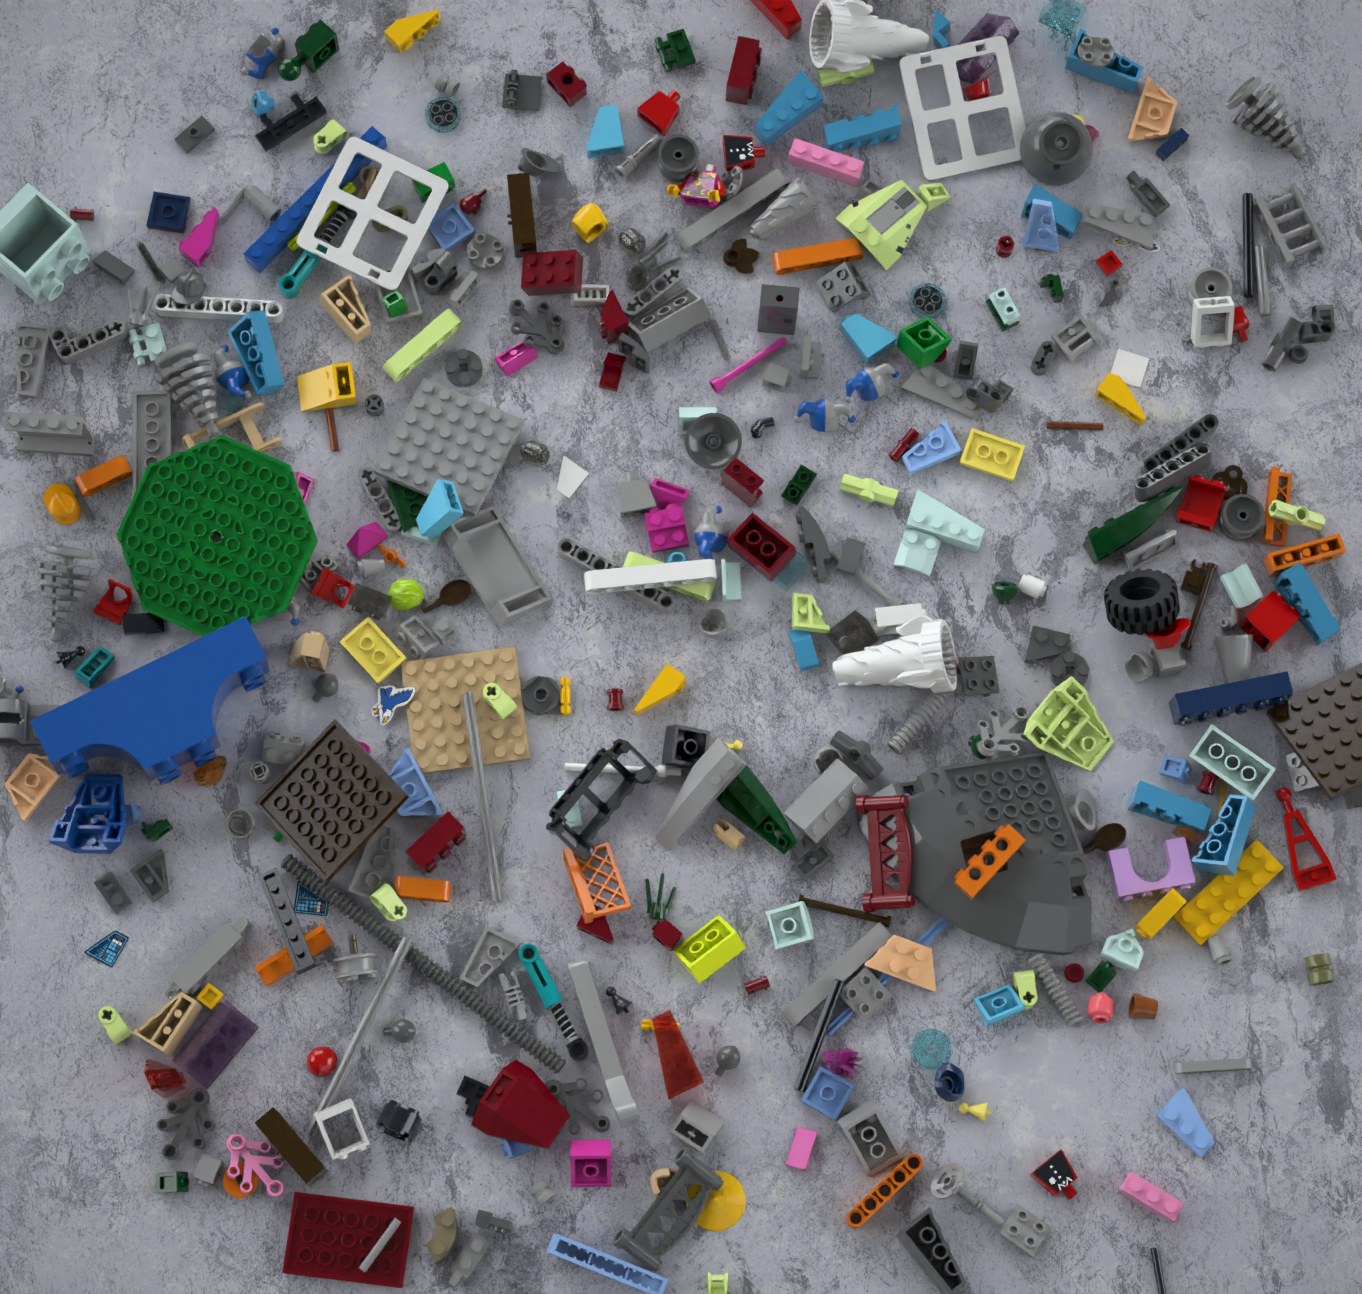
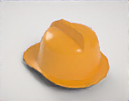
[43,484,81,525]

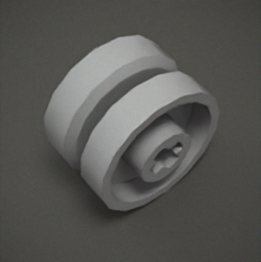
[1187,267,1232,315]

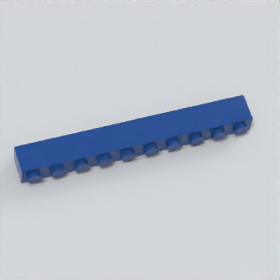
[243,126,387,273]

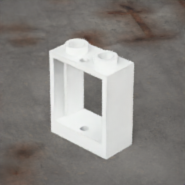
[1191,296,1235,348]
[873,603,926,636]
[313,1098,370,1161]

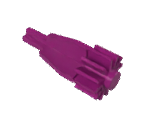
[823,1047,862,1078]

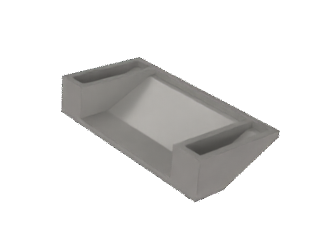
[441,505,552,628]

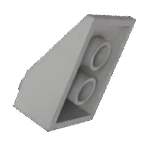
[837,1101,904,1177]

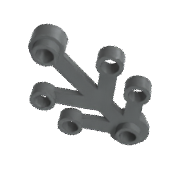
[509,299,565,354]
[545,1078,610,1135]
[157,1088,215,1160]

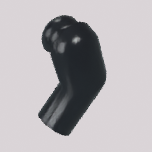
[750,417,774,439]

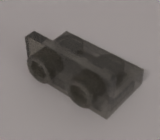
[348,583,393,621]

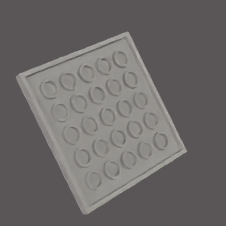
[373,378,525,517]

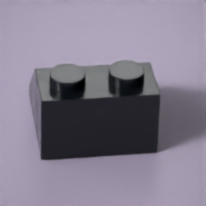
[661,724,711,769]

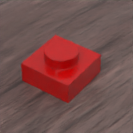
[1096,250,1123,276]

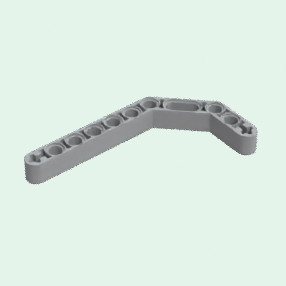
[567,958,640,1128]

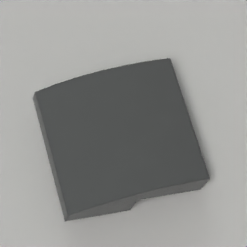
[618,333,650,374]

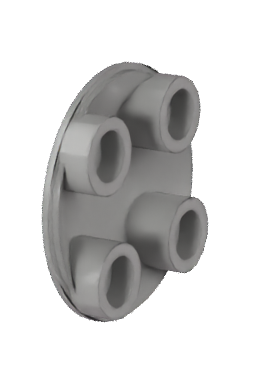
[1078,37,1114,67]
[721,166,743,201]
[467,233,504,269]

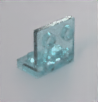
[1038,0,1087,38]

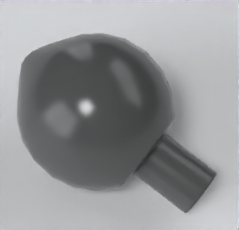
[312,674,339,703]
[383,1019,416,1043]
[715,1046,741,1077]

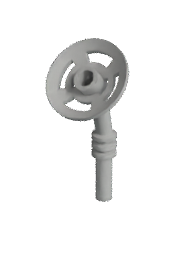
[931,1163,1005,1227]

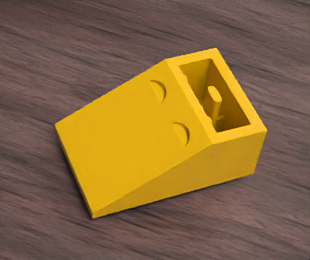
[297,362,357,412]

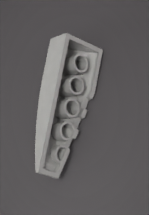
[656,738,747,850]

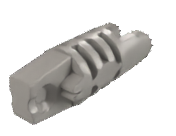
[499,970,527,1022]

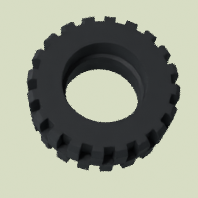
[1104,569,1180,635]

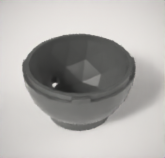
[1020,112,1093,185]

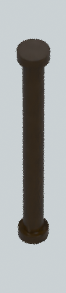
[1180,562,1218,650]
[798,895,891,928]

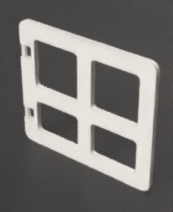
[899,36,1026,180]
[297,137,448,291]

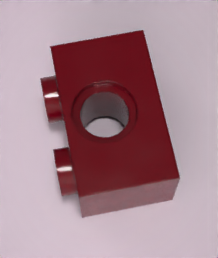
[546,61,587,107]

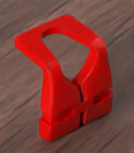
[311,567,355,608]
[93,579,133,625]

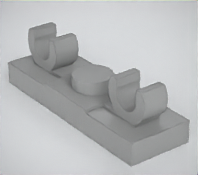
[1123,529,1179,571]

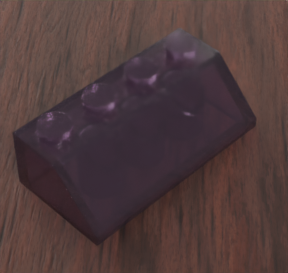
[956,13,1020,84]
[172,998,259,1090]

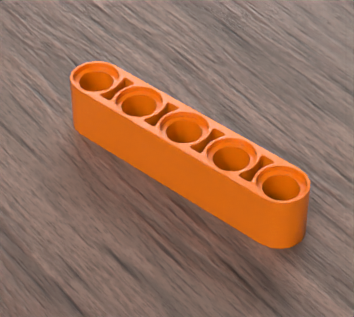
[772,237,864,275]
[846,1154,923,1229]

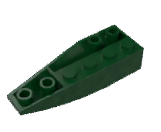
[1082,485,1183,564]
[717,748,797,854]

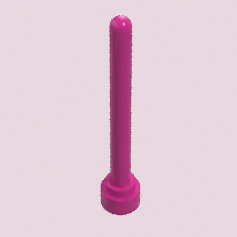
[709,337,787,394]

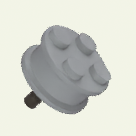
[333,934,379,983]

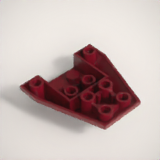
[471,1060,571,1149]

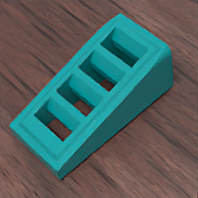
[75,646,115,688]

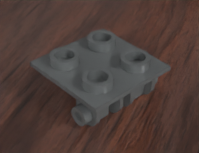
[502,69,542,111]
[958,656,1000,697]

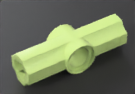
[817,59,874,87]
[839,473,899,507]
[1268,500,1325,532]

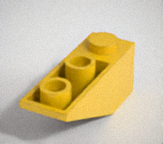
[384,9,440,53]

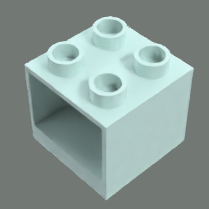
[0,183,91,305]

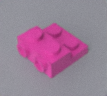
[645,504,689,553]

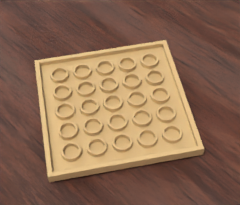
[401,646,530,774]

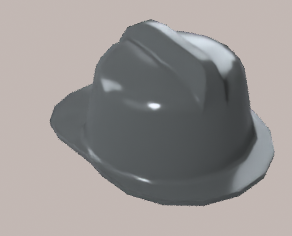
[518,148,560,177]
[172,268,207,304]

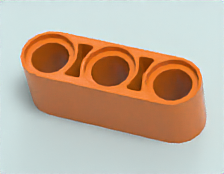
[75,455,133,497]
[394,876,452,903]

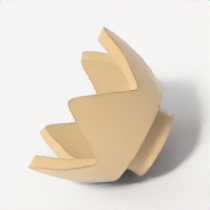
[650,1168,677,1197]

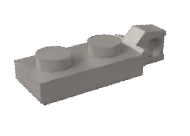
[448,1232,491,1287]

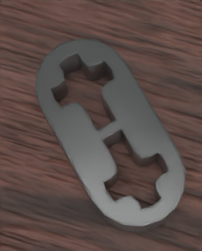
[1031,341,1057,376]

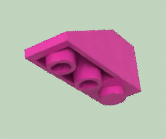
[179,207,220,268]

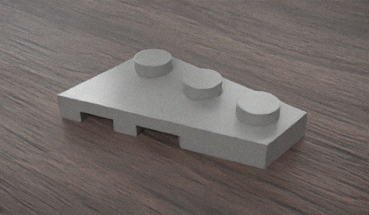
[459,926,521,988]

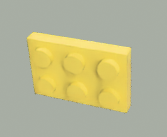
[959,428,1025,482]
[339,617,407,684]

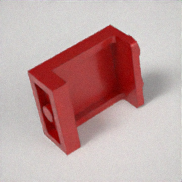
[1176,475,1226,533]

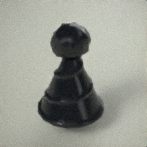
[55,646,85,669]
[606,987,632,1015]

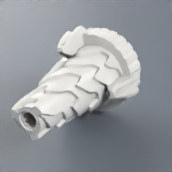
[809,0,929,73]
[833,615,957,693]

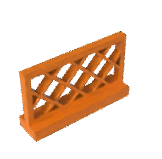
[563,842,631,924]

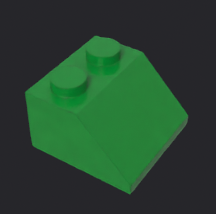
[896,317,952,369]

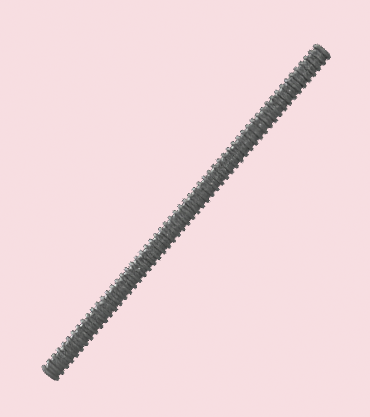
[281,854,566,1074]

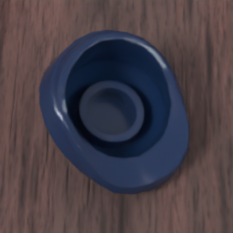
[934,1063,964,1102]

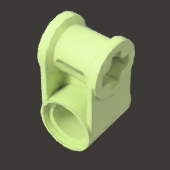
[313,119,348,155]
[483,683,517,720]
[370,884,407,922]
[1013,970,1038,1010]
[98,1006,133,1045]
[707,1272,728,1294]

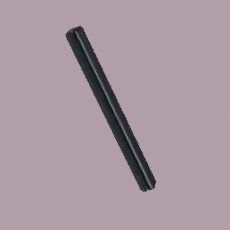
[1242,193,1254,298]
[794,979,845,1092]

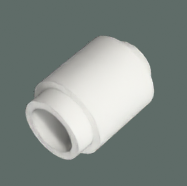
[1018,574,1047,599]

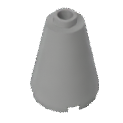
[1215,634,1254,682]

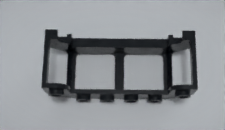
[546,739,658,861]

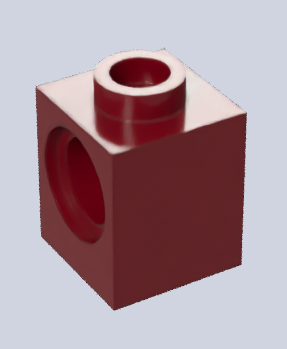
[652,919,683,951]

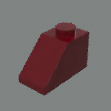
[576,905,614,945]

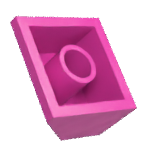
[570,1140,611,1187]

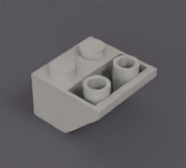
[669,1100,724,1155]

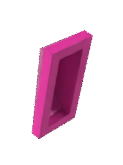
[650,478,690,510]
[346,522,388,560]

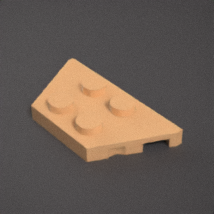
[1127,76,1178,142]
[5,753,64,822]
[864,935,936,992]

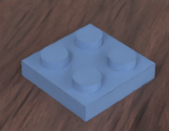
[428,202,475,252]
[801,1066,855,1121]

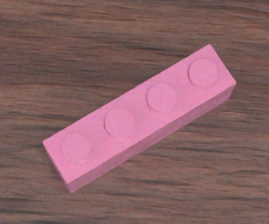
[787,138,864,187]

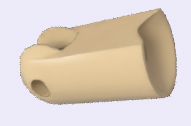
[712,819,746,851]

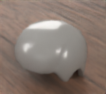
[699,607,728,639]
[1125,652,1154,682]
[813,746,842,775]
[224,808,255,839]

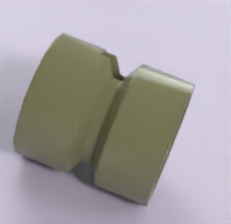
[1304,953,1335,986]

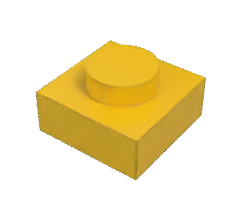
[196,982,225,1011]

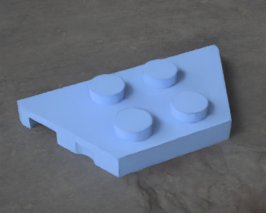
[388,748,444,816]

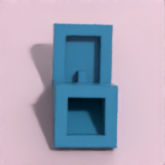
[933,10,951,49]
[788,630,819,671]

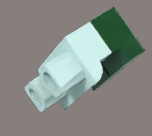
[986,287,1021,332]

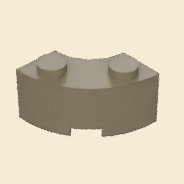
[426,1207,458,1264]

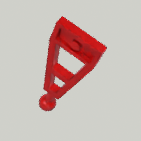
[1276,787,1336,892]

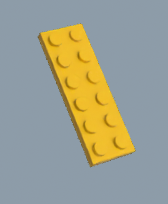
[1173,839,1284,946]

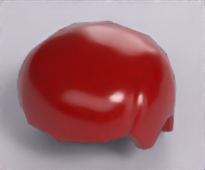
[306,1046,338,1077]

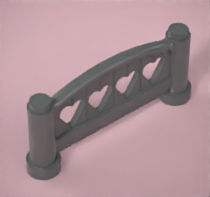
[612,1146,724,1272]

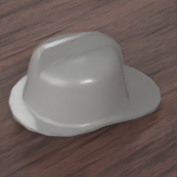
[1068,789,1097,831]

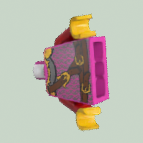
[667,164,726,209]

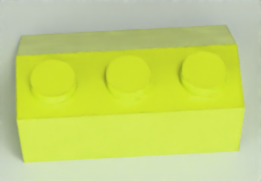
[673,915,746,984]

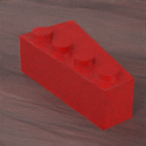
[750,0,802,40]

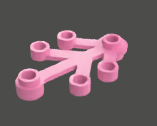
[226,1134,284,1198]

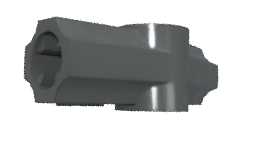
[1261,316,1303,372]
[830,730,884,780]

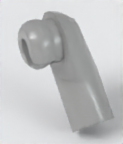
[1220,606,1239,631]

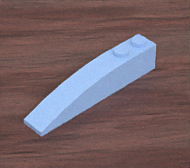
[546,1233,668,1294]

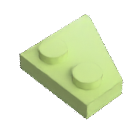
[792,593,830,634]

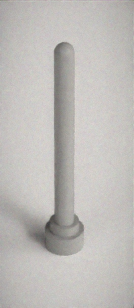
[829,550,904,606]

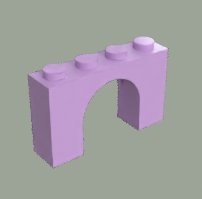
[1106,837,1195,902]

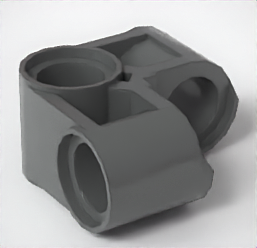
[424,251,458,295]
[1298,305,1335,344]
[966,379,1014,413]

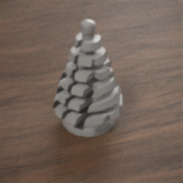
[1225,74,1305,157]
[155,342,219,436]
[36,544,97,642]

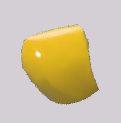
[571,202,609,244]

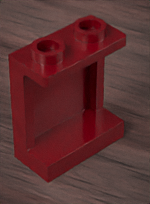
[722,458,764,508]

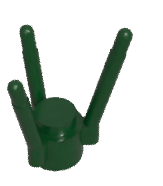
[645,873,676,920]

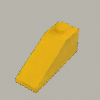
[1094,372,1146,426]
[634,664,687,716]

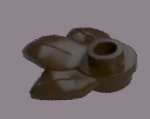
[723,239,760,274]
[1211,465,1248,501]

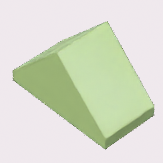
[917,183,951,212]

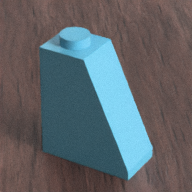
[587,104,624,158]
[840,314,898,364]
[416,479,464,538]

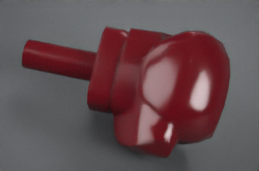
[459,189,487,215]

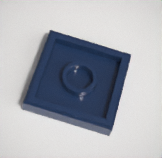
[146,191,191,234]

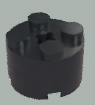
[375,1100,422,1143]

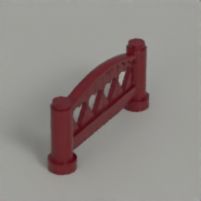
[856,795,915,913]

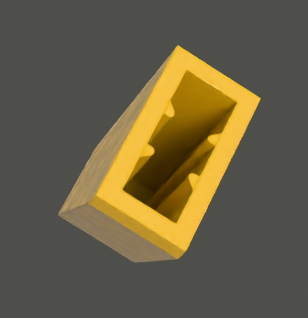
[1134,888,1187,941]

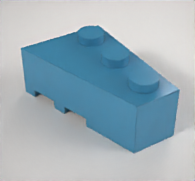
[1021,184,1082,240]

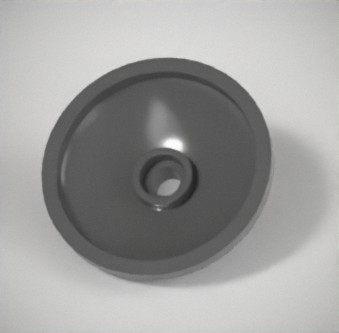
[685,413,742,470]

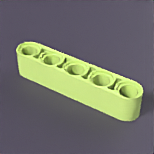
[382,309,463,382]
[623,552,716,602]

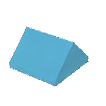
[974,984,1025,1027]

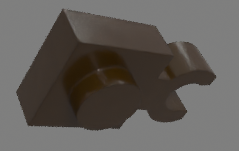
[1180,559,1206,595]

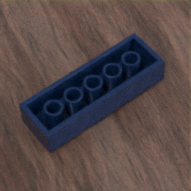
[1169,671,1293,726]

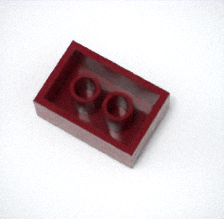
[726,36,762,105]
[521,249,583,296]
[727,512,796,582]
[405,811,466,875]

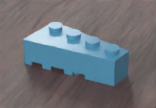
[1065,28,1143,94]
[754,70,824,147]
[823,104,902,153]
[227,311,285,396]
[1274,562,1340,645]
[1127,780,1211,834]
[1191,794,1256,876]

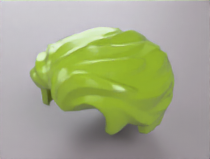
[387,578,424,611]

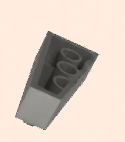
[896,1207,967,1294]

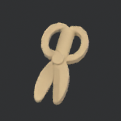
[357,165,380,200]

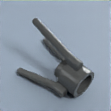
[638,232,681,272]

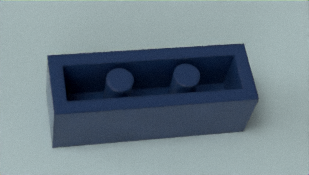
[1155,128,1190,161]

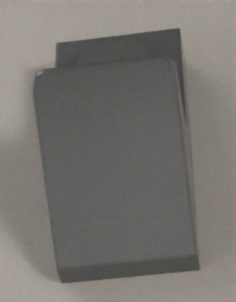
[953,340,978,380]

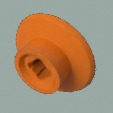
[222,1161,259,1198]

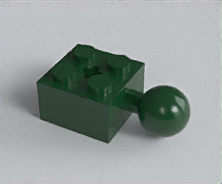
[278,20,340,81]

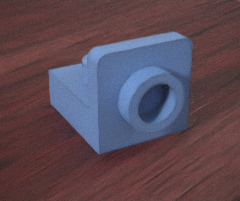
[1159,755,1192,784]
[125,801,143,827]
[500,1139,532,1159]

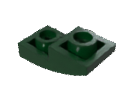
[781,464,817,506]

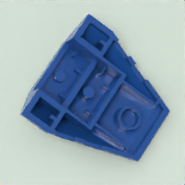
[49,774,126,854]

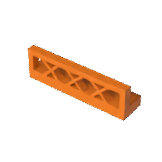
[1261,467,1292,547]
[254,924,334,987]

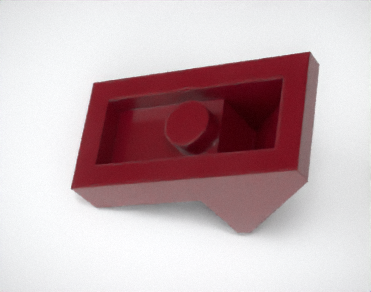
[599,352,626,392]

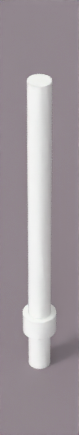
[565,763,681,777]

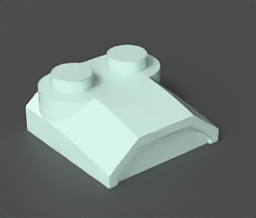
[893,529,941,577]
[765,901,814,950]

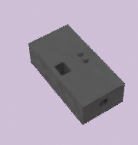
[757,284,800,335]

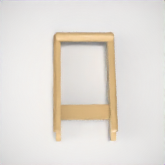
[182,402,282,453]

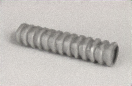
[887,692,948,754]
[1028,953,1084,1027]

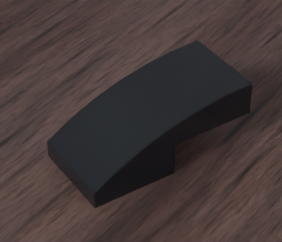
[122,613,165,636]

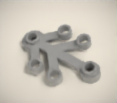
[976,706,1029,756]

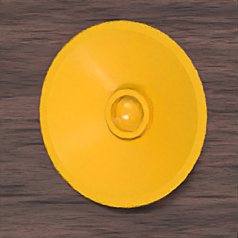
[686,1171,746,1231]

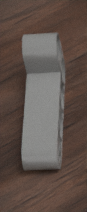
[49,319,128,365]

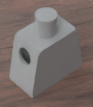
[620,471,656,518]

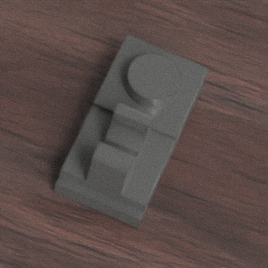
[94,872,132,914]

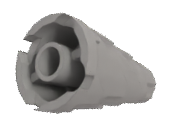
[749,178,819,240]

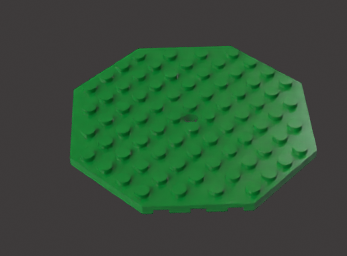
[116,435,318,637]

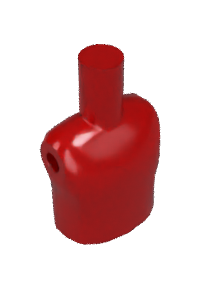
[1224,306,1250,342]

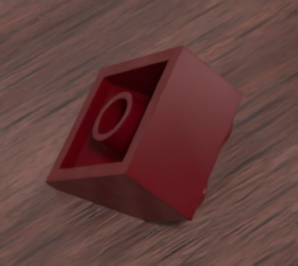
[598,290,628,344]

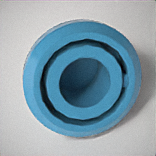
[252,91,275,117]

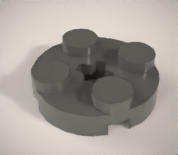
[445,349,483,387]
[1050,651,1090,686]
[522,676,560,715]

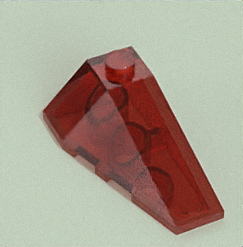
[144,1059,187,1099]

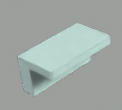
[679,407,717,434]
[721,559,741,602]
[1220,563,1264,610]

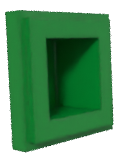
[381,290,408,317]

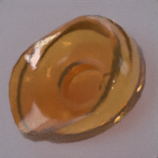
[193,755,227,787]

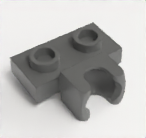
[790,836,834,882]
[474,1210,513,1234]

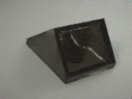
[825,610,879,655]

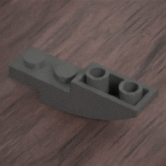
[796,506,831,583]

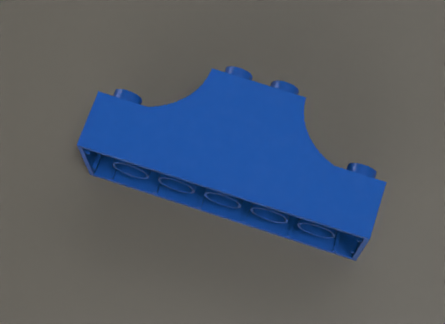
[30,616,269,785]

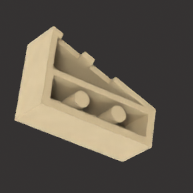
[320,274,371,344]
[288,631,330,672]
[132,992,203,1057]

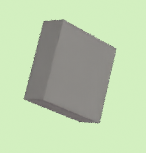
[159,257,186,283]

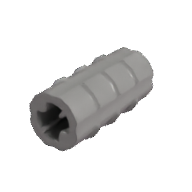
[244,185,281,222]

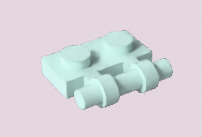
[128,322,167,366]

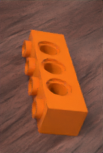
[1263,533,1346,577]
[954,824,1026,900]

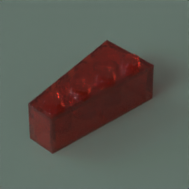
[652,1009,704,1100]

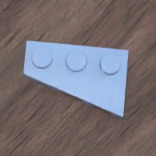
[1023,199,1059,253]
[902,420,961,475]
[1156,1086,1215,1158]

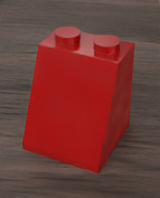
[1239,591,1301,652]

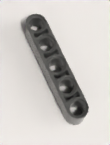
[1141,414,1219,475]
[1135,443,1212,502]

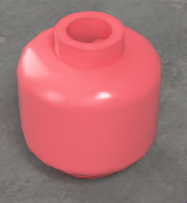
[1088,993,1114,1024]

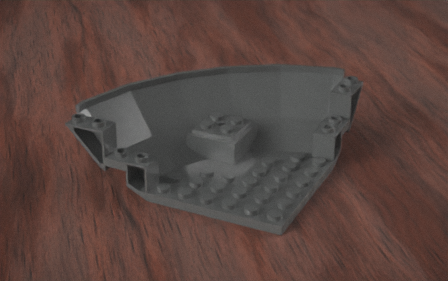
[858,751,1092,955]

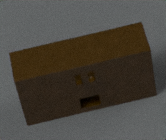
[507,173,537,258]
[255,1107,329,1187]

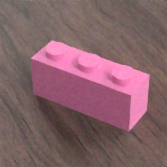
[1118,1172,1184,1223]

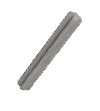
[1254,245,1270,316]

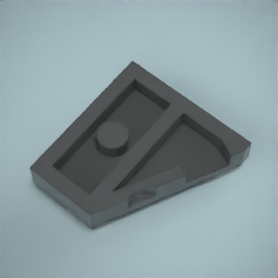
[1025,625,1070,663]
[130,849,169,903]

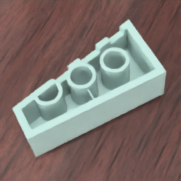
[905,490,985,553]

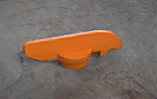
[377,544,407,567]

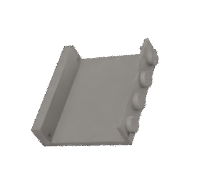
[4,412,95,456]

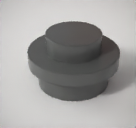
[1289,345,1308,364]

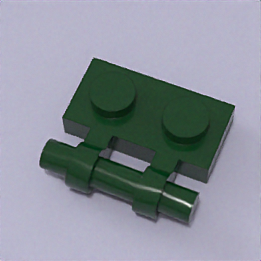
[654,28,696,72]

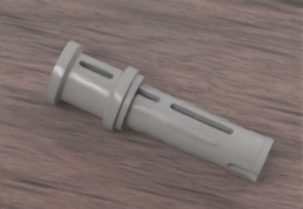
[614,134,663,180]

